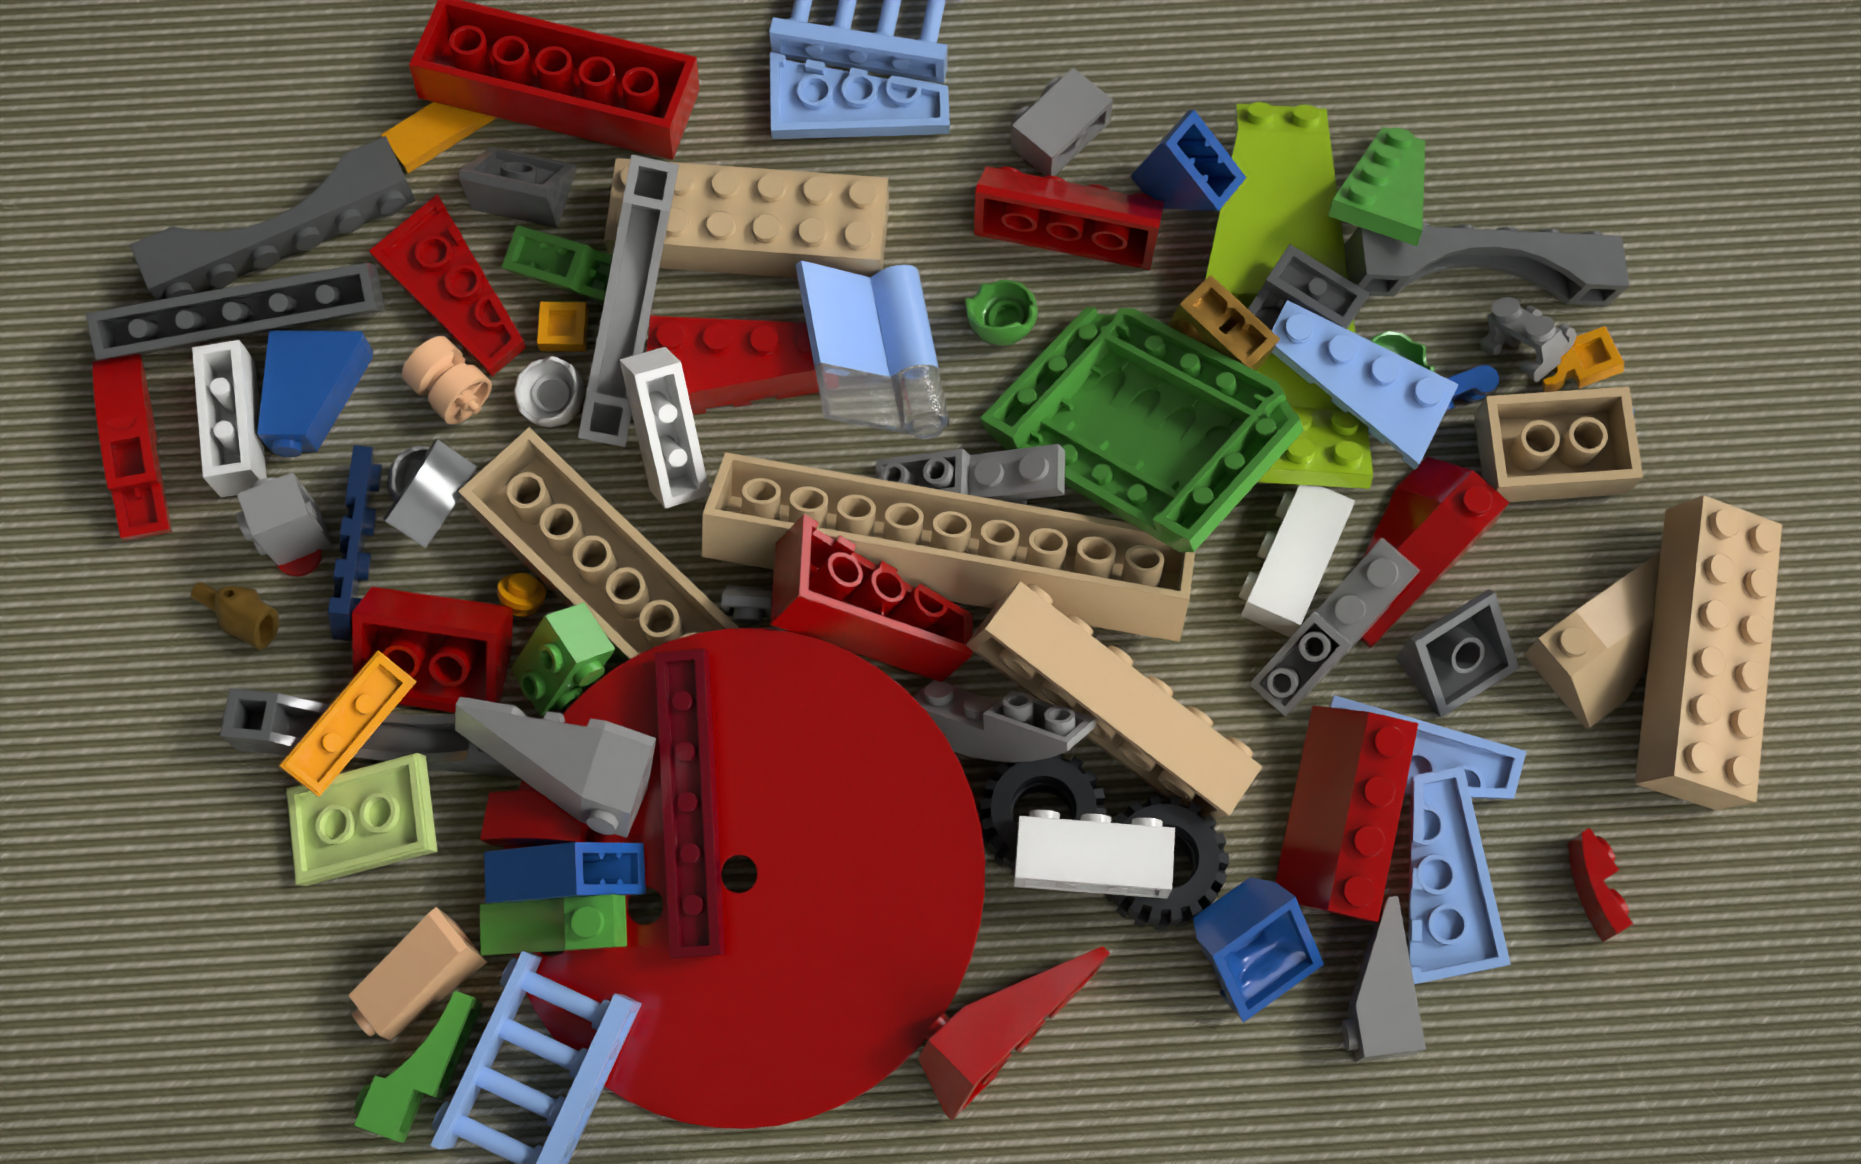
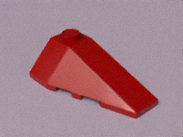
[1360,456,1510,649]

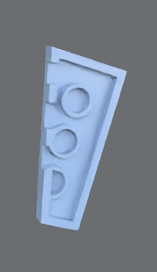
[1271,300,1459,470]
[1329,695,1527,800]

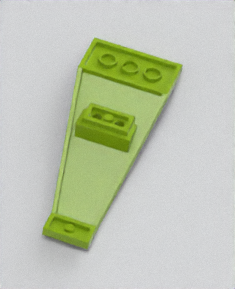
[1205,102,1373,489]

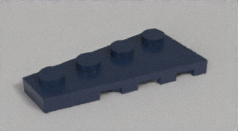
[328,445,382,641]

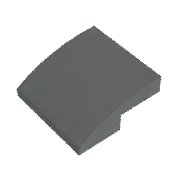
[1248,244,1370,354]

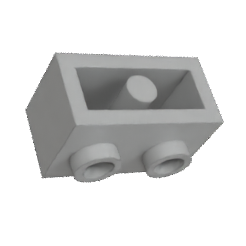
[1011,68,1113,176]
[236,472,333,565]

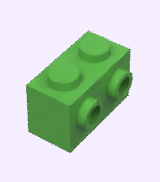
[511,602,615,716]

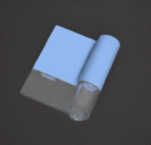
[795,260,950,440]

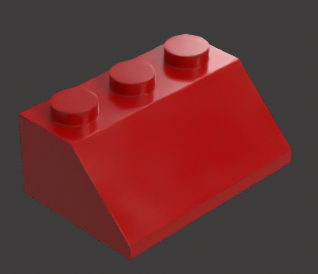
[352,586,513,713]

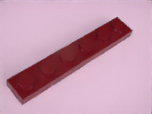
[655,648,725,959]

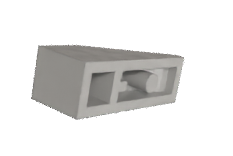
[1342,896,1426,1063]

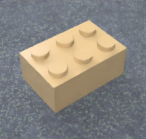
[1474,386,1643,502]

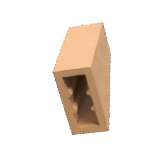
[348,907,487,1041]

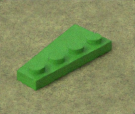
[1328,127,1425,246]

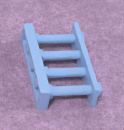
[769,0,961,83]
[431,951,642,1164]

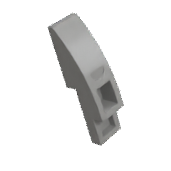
[875,444,1065,505]
[1249,538,1421,717]
[913,680,1096,762]

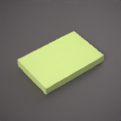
[286,753,437,886]

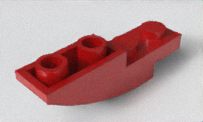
[92,354,173,541]

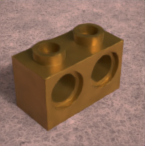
[1168,275,1280,371]

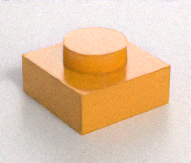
[537,302,589,352]

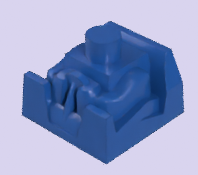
[1193,877,1324,1023]

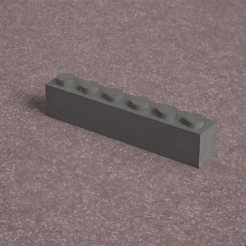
[85,263,385,360]

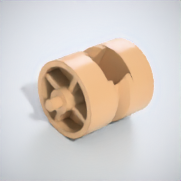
[402,336,492,425]

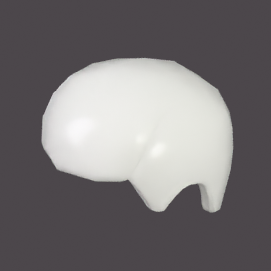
[514,356,586,428]

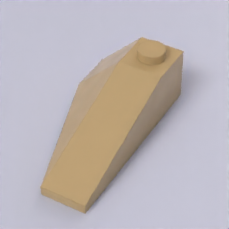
[1524,552,1661,730]

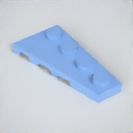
[770,52,950,139]
[1408,766,1511,984]

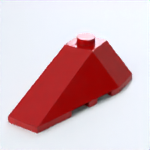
[918,946,1110,1121]

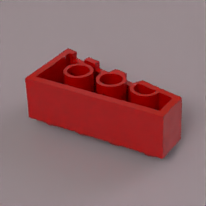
[647,316,837,415]
[770,514,973,682]

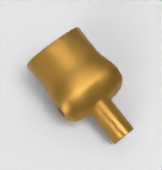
[191,582,279,650]

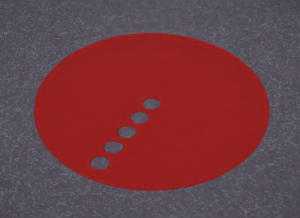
[503,628,985,1129]

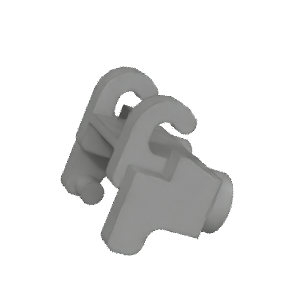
[1480,297,1576,382]

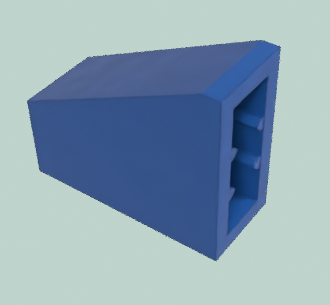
[1130,109,1247,211]
[257,331,373,457]
[484,842,646,903]

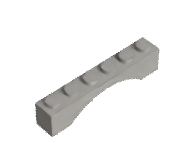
[578,155,679,447]

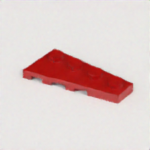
[369,194,527,377]

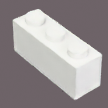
[192,340,267,497]
[620,347,710,509]
[1239,485,1355,637]
[1014,810,1175,899]

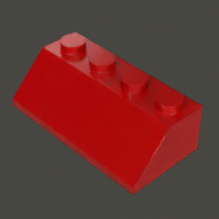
[974,166,1165,270]
[1274,705,1419,922]

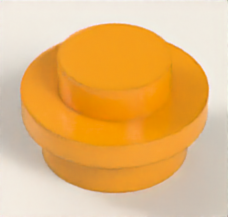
[497,573,546,616]

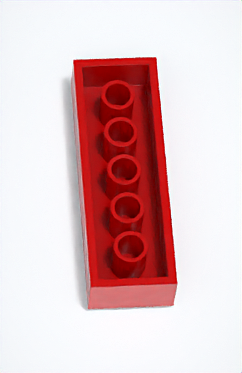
[409,0,700,160]

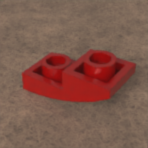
[480,790,588,846]
[1568,828,1634,942]

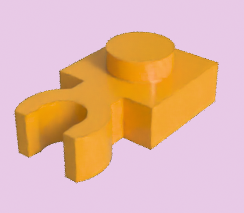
[1533,326,1624,392]

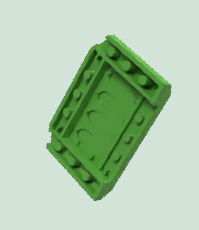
[980,307,1304,552]

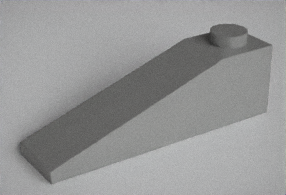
[455,697,656,838]

